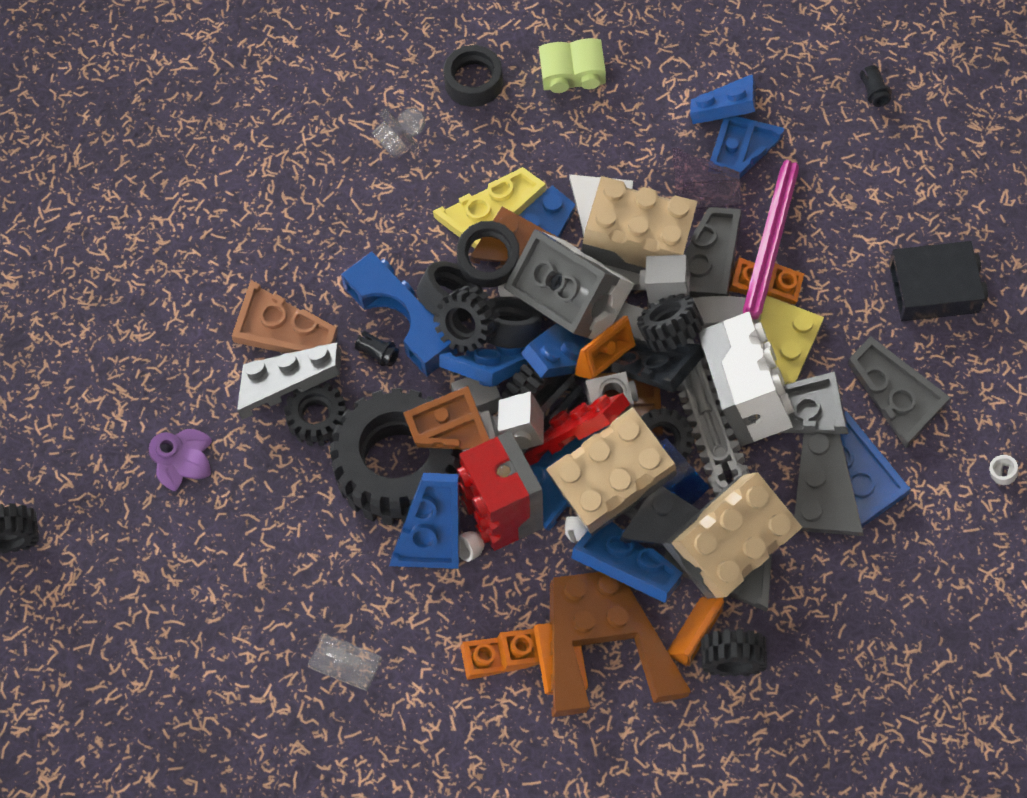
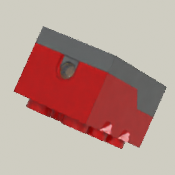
[456,431,544,551]

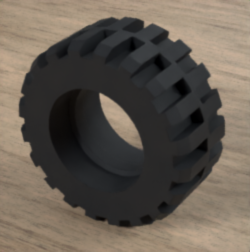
[330,388,463,526]

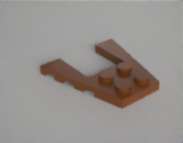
[550,572,691,718]

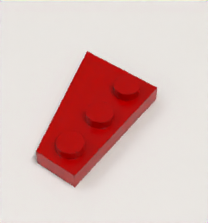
[523,393,630,466]

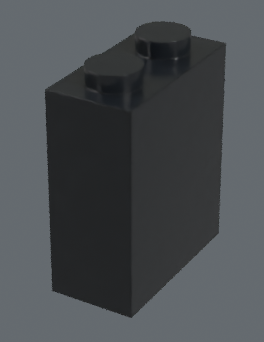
[889,241,988,322]

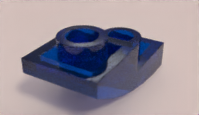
[659,438,710,505]

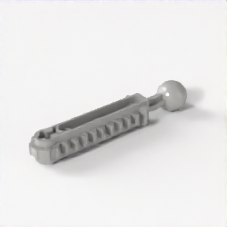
[647,301,750,496]

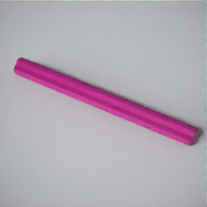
[742,160,799,320]

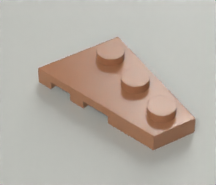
[232,280,338,353]

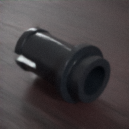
[859,65,892,107]
[355,331,399,366]

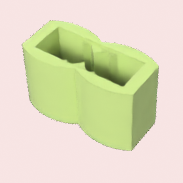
[539,38,606,93]

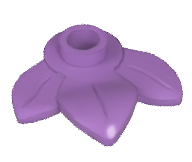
[149,429,212,491]

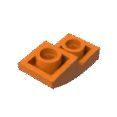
[729,257,804,304]
[460,628,540,680]

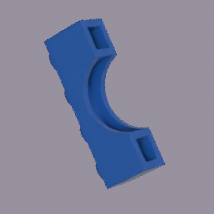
[341,252,457,377]

